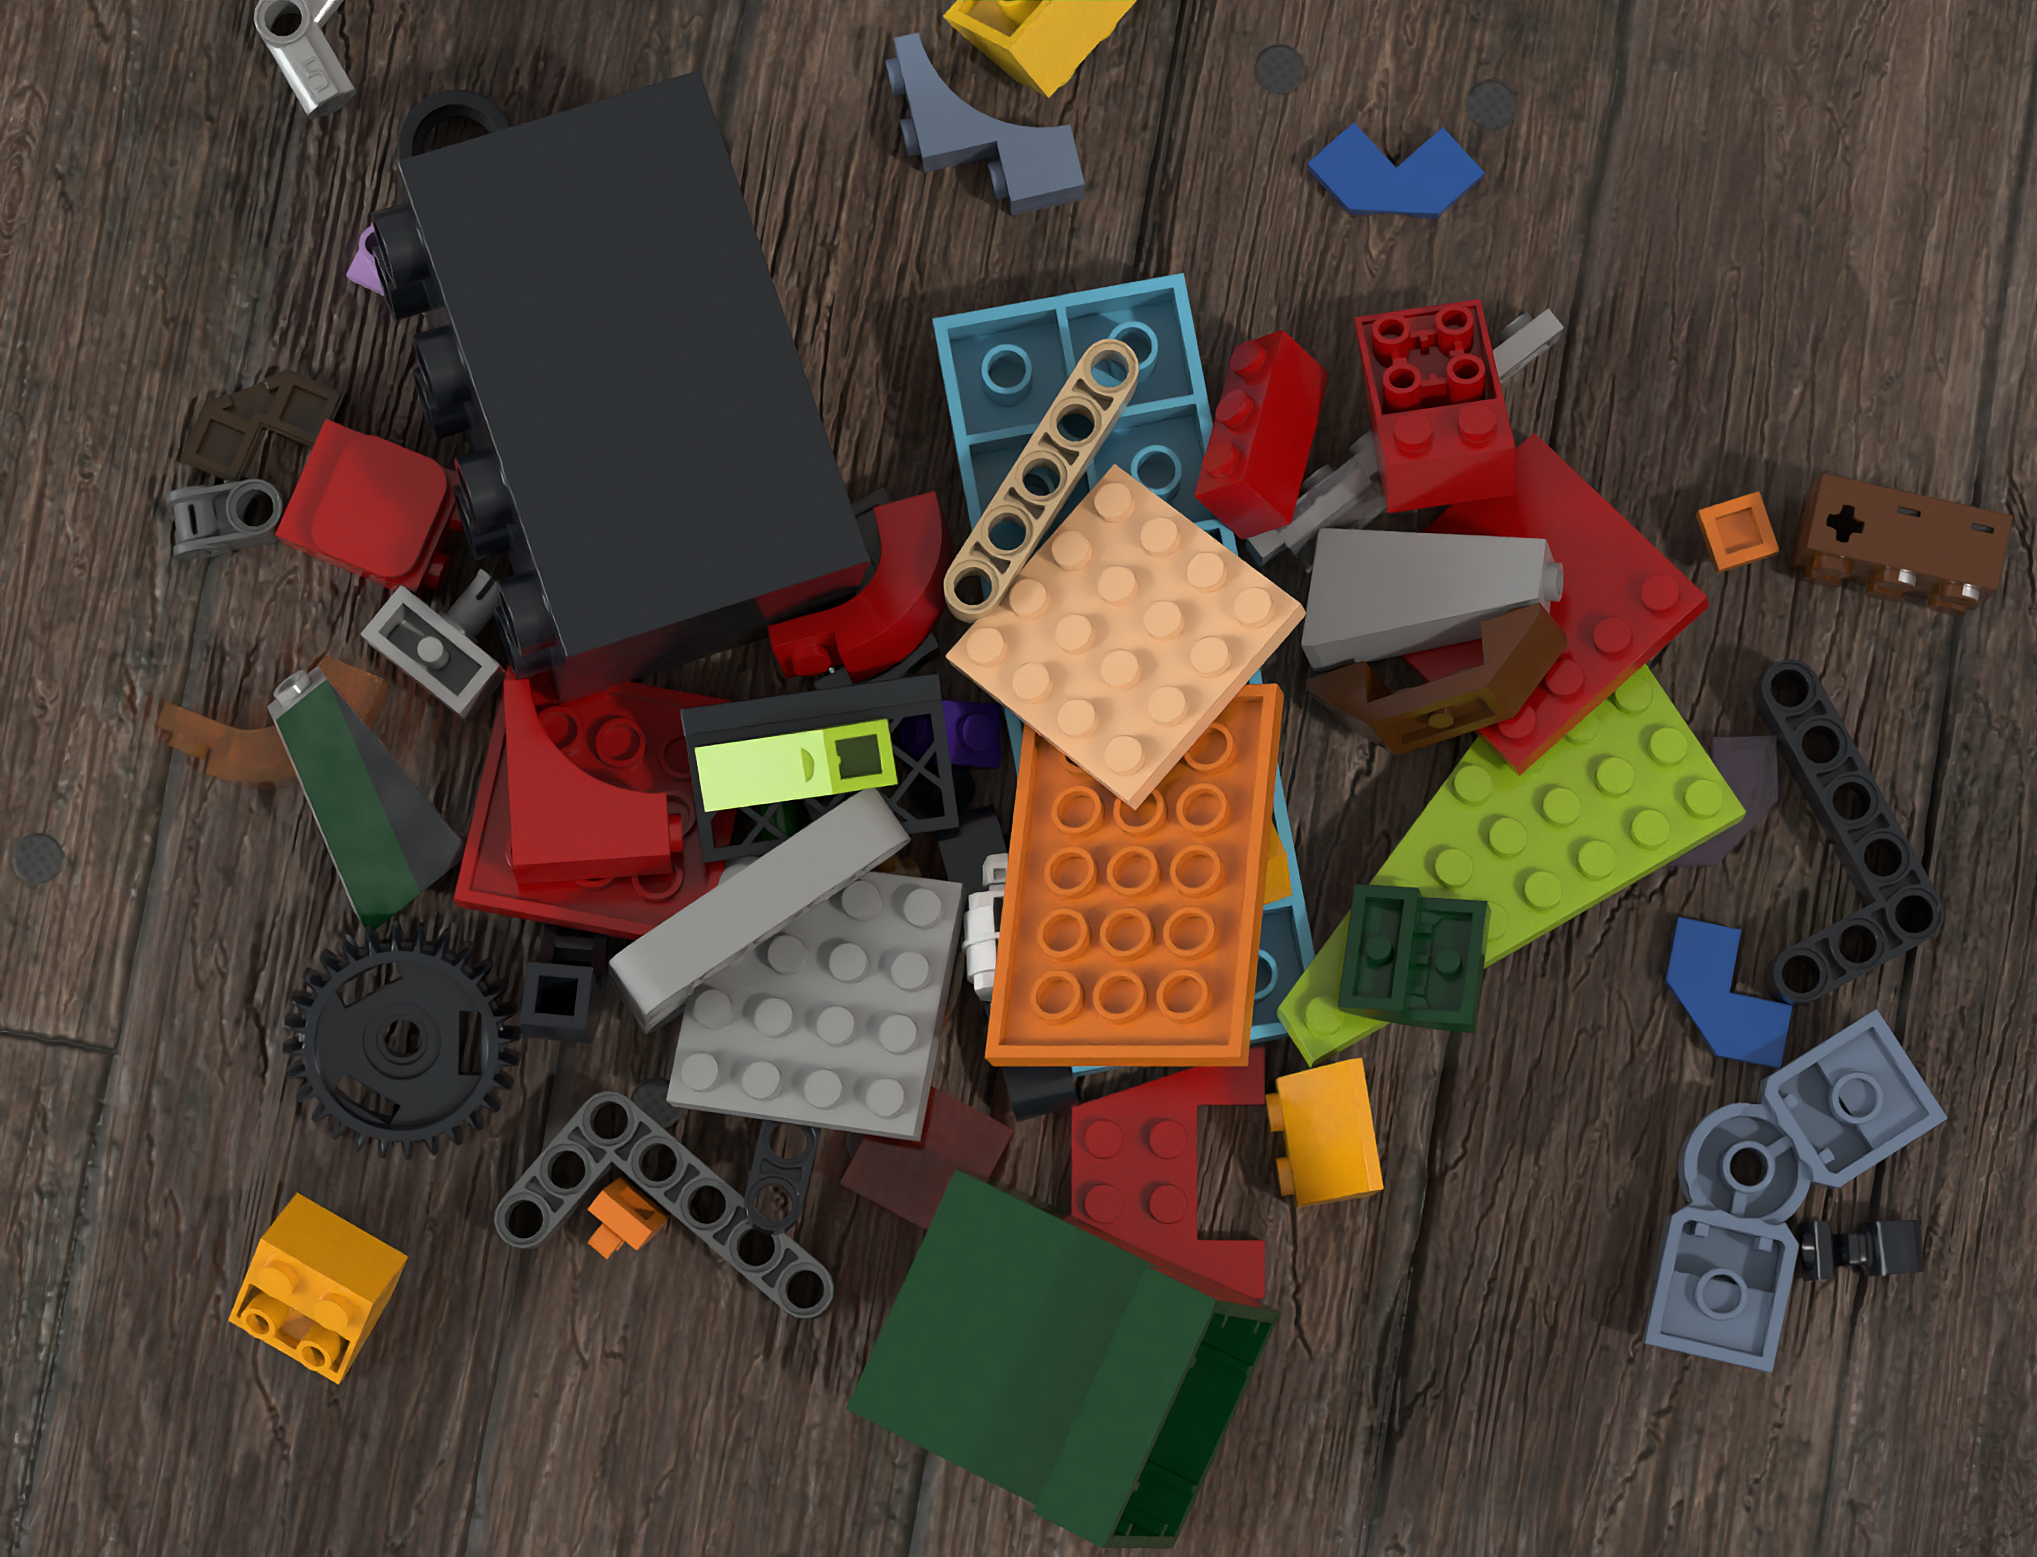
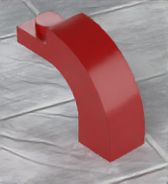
[768,491,955,684]

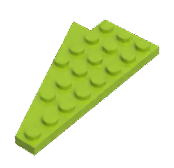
[1276,664,1747,1068]

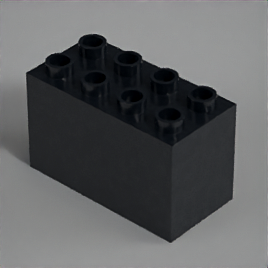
[371,70,870,705]

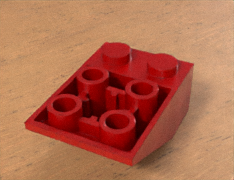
[1354,299,1515,513]

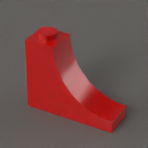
[503,678,683,884]

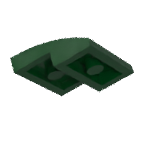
[1338,884,1491,1033]

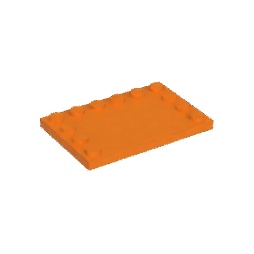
[985,684,1284,1066]

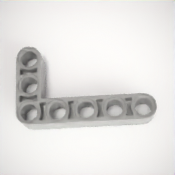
[609,788,911,1035]

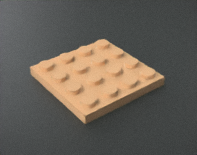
[945,464,1307,810]

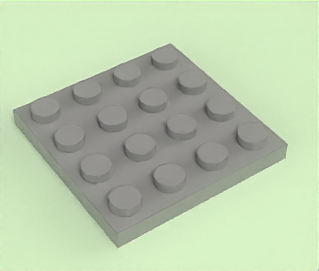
[666,856,968,1142]

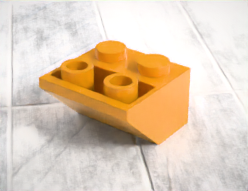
[228,1192,408,1385]

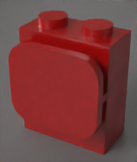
[275,419,464,602]

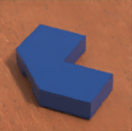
[1306,122,1485,219]
[1664,917,1793,1070]

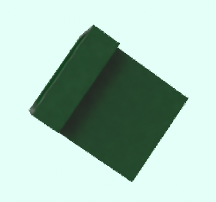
[846,1169,1281,1549]

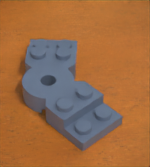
[1642,1009,1948,1373]

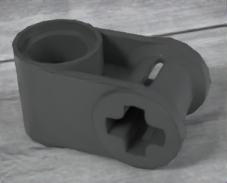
[165,479,289,560]

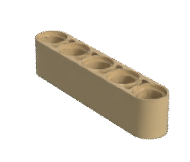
[944,339,1139,623]

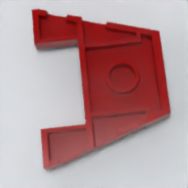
[1071,1047,1265,1299]

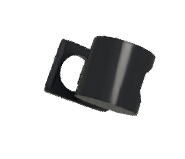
[1799,1220,1924,1281]

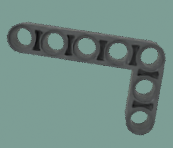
[494,1091,836,1319]

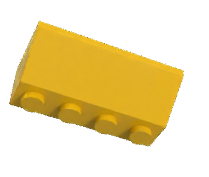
[943,0,1137,98]

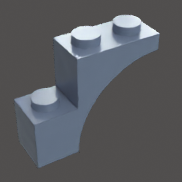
[885,32,1085,216]

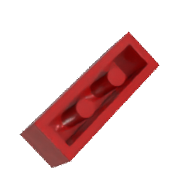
[1194,329,1330,540]

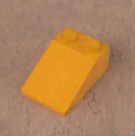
[1265,1057,1384,1208]

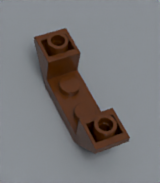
[1306,602,1567,755]

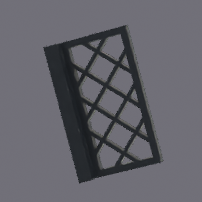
[681,673,959,863]

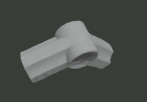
[254,0,357,120]

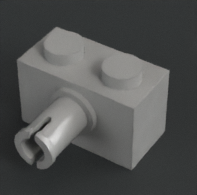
[360,569,506,724]

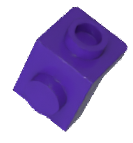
[898,700,1001,770]

